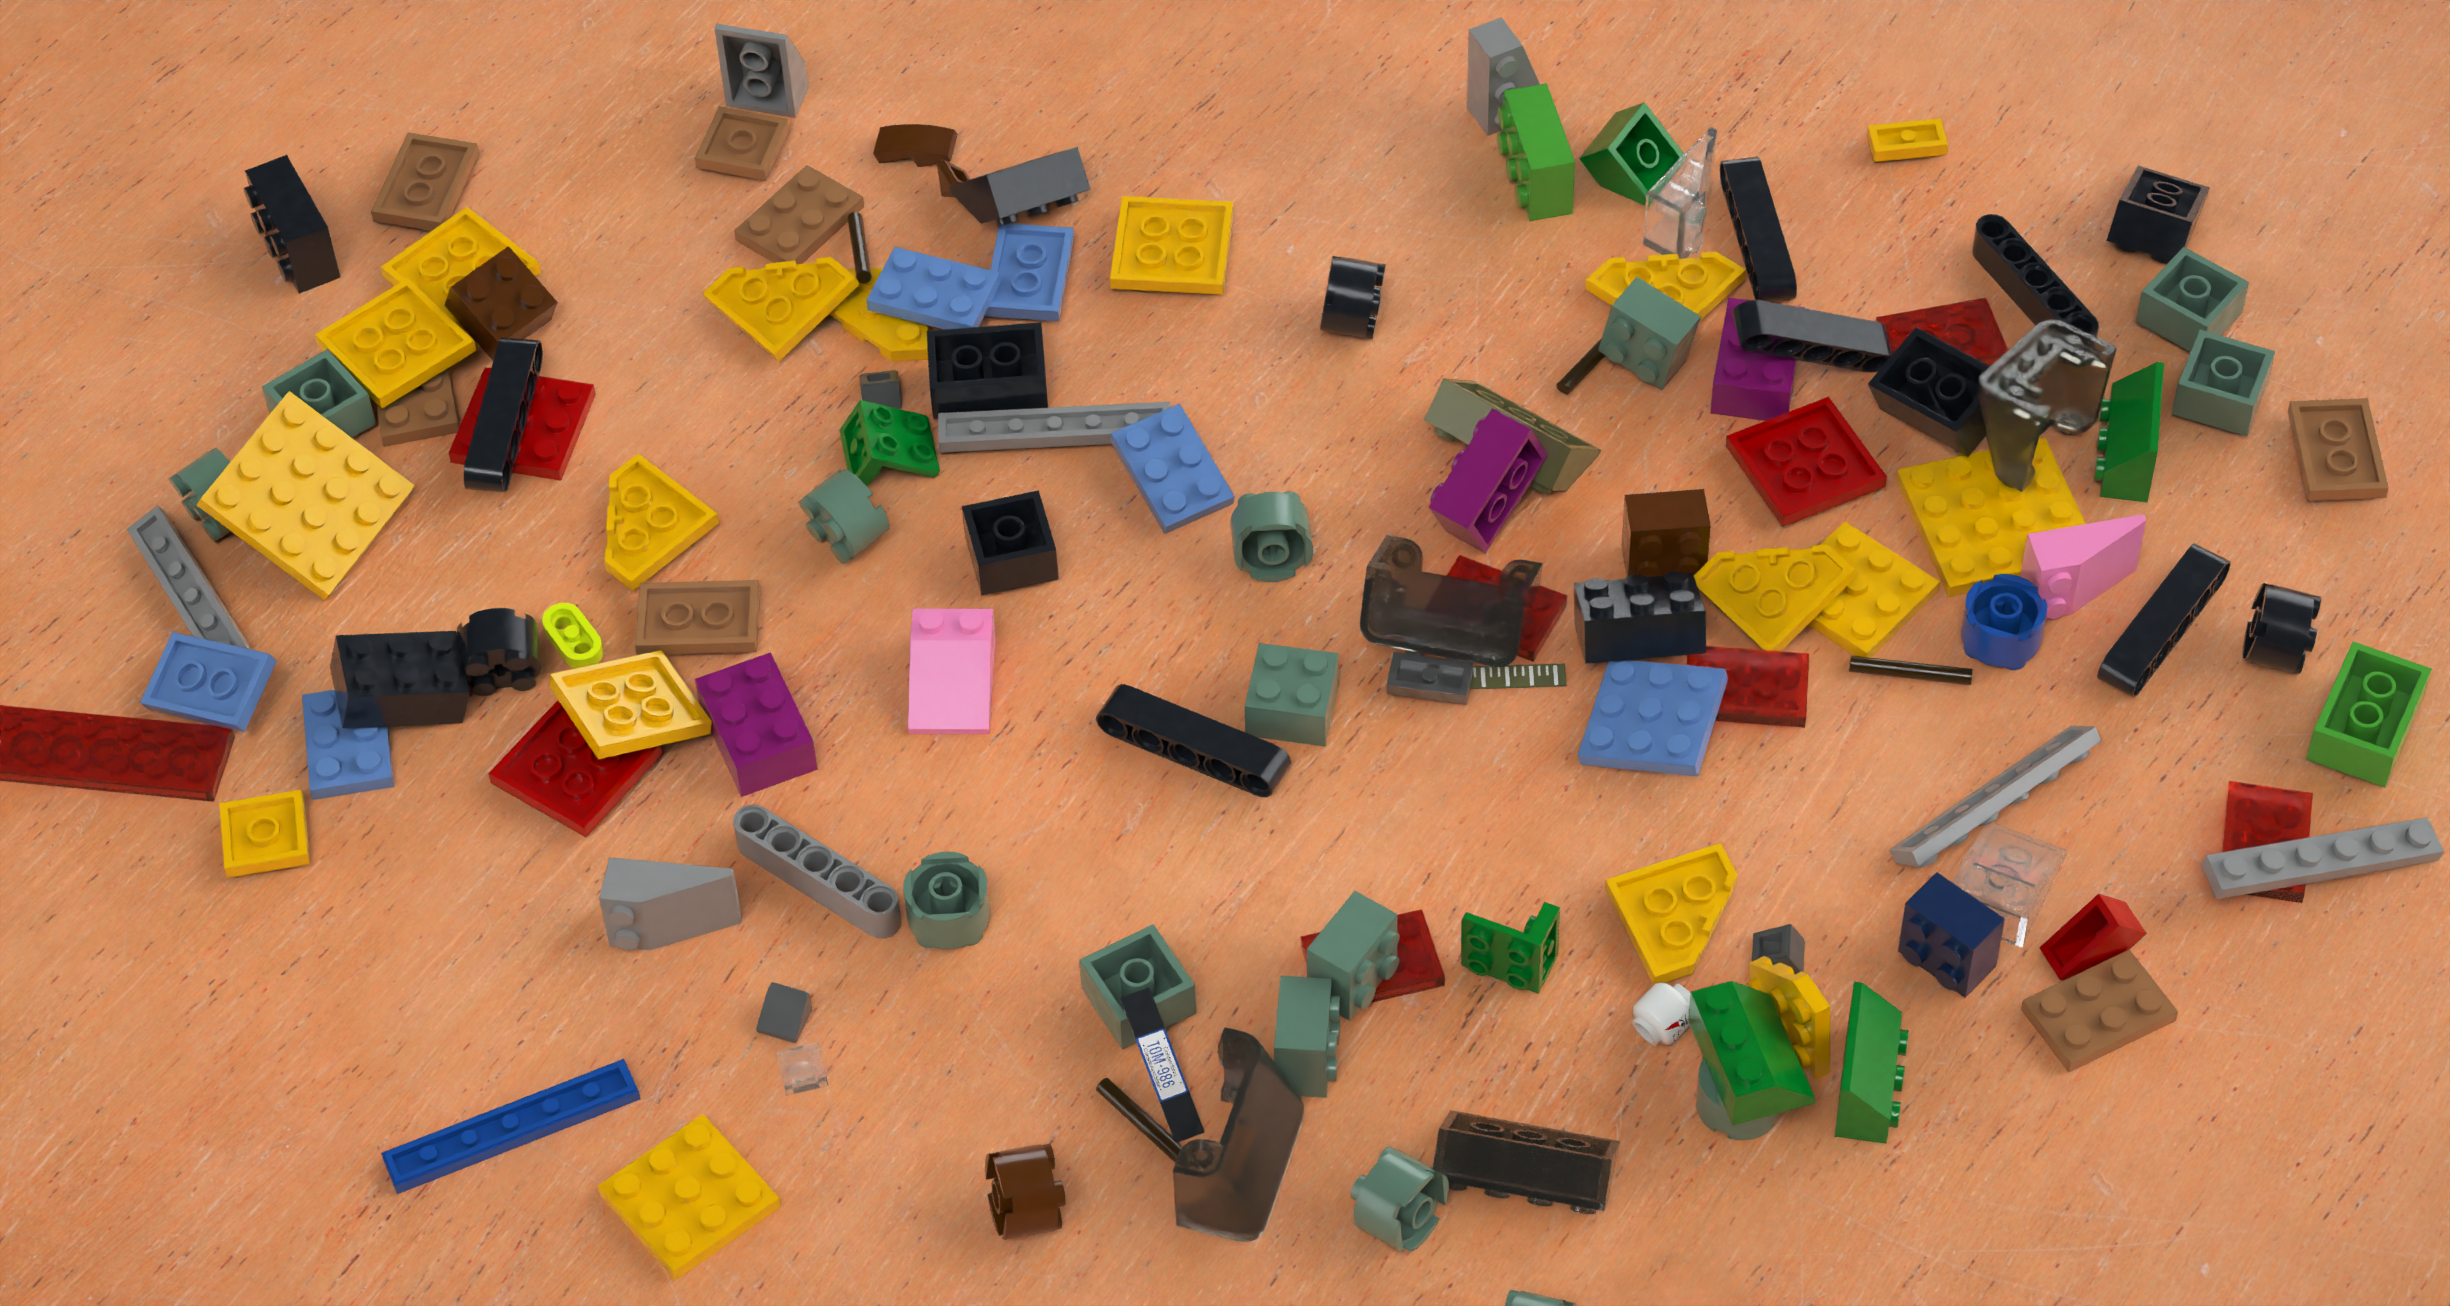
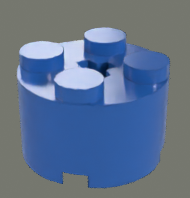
[1961,574,2047,670]

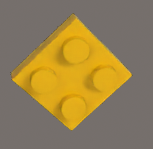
[219,789,310,878]

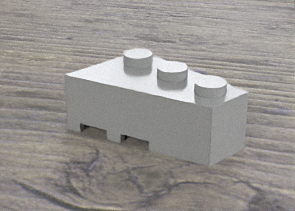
[1467,17,1540,136]

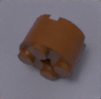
[985,1144,1066,1240]

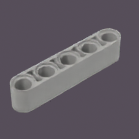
[733,805,901,939]

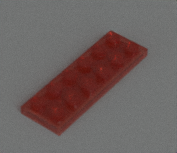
[0,705,235,802]

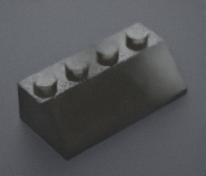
[1433,1110,1620,1214]

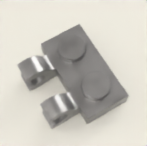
[1387,630,1473,705]

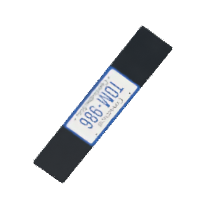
[1120,988,1204,1142]

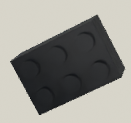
[243,155,341,294]
[927,322,1048,419]
[1868,327,2016,457]
[1574,571,1706,664]
[330,631,470,729]

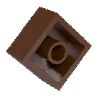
[445,246,558,361]
[1621,489,1711,577]

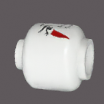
[1632,982,1691,1046]

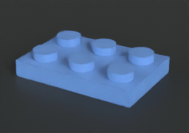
[984,223,1074,322]
[866,247,1001,330]
[1110,404,1235,534]
[140,632,277,732]
[302,690,394,800]

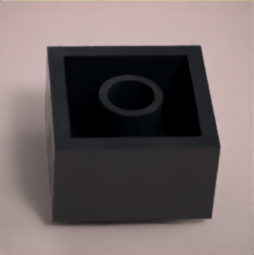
[962,490,1059,596]

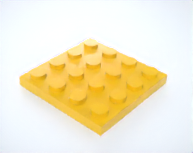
[197,391,415,601]
[1896,437,2086,597]

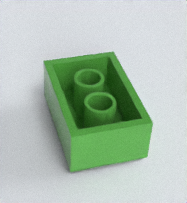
[1497,83,1575,221]
[2306,641,2432,787]

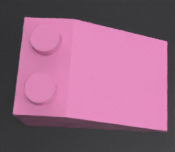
[2020,514,2146,619]
[908,609,996,734]

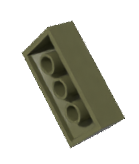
[1424,378,1601,494]

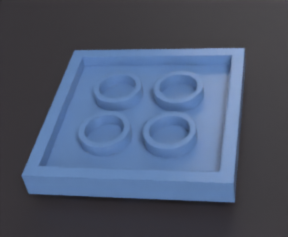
[1578,660,1728,776]

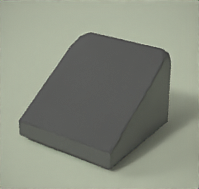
[859,370,901,409]
[1752,924,1805,974]
[756,982,812,1043]

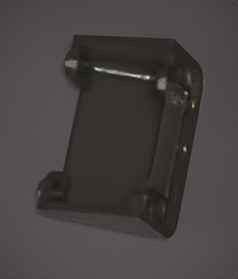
[1976,319,2117,492]
[1360,535,1543,667]
[1173,1027,1304,1242]

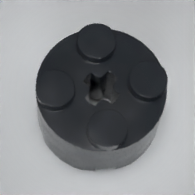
[1320,256,1386,339]
[2242,583,2321,674]
[457,608,541,696]

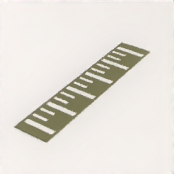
[1470,663,1567,689]

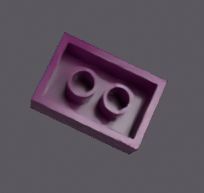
[1710,297,1805,421]
[1429,408,1548,554]
[695,652,818,797]

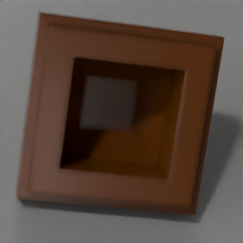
[937,159,970,197]

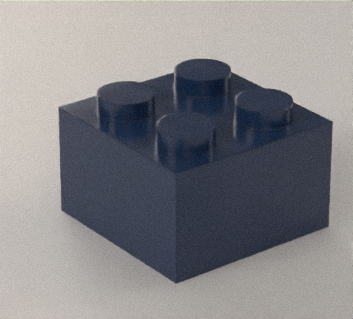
[1898,872,2005,998]

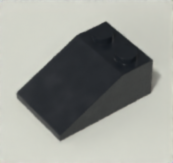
[2106,165,2210,264]

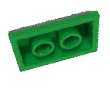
[2094,362,2164,503]
[1688,981,1815,1126]
[1834,982,1909,1144]

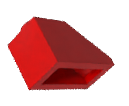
[2039,894,2147,981]

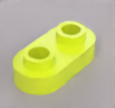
[542,603,603,669]

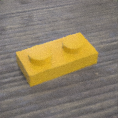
[1867,118,1948,162]

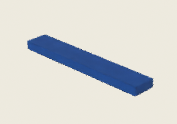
[381,1059,640,1194]

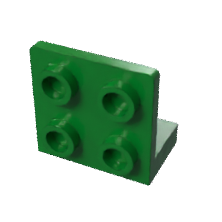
[839,400,940,487]
[1461,902,1560,994]

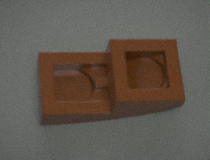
[873,124,958,167]

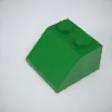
[1579,102,1688,206]

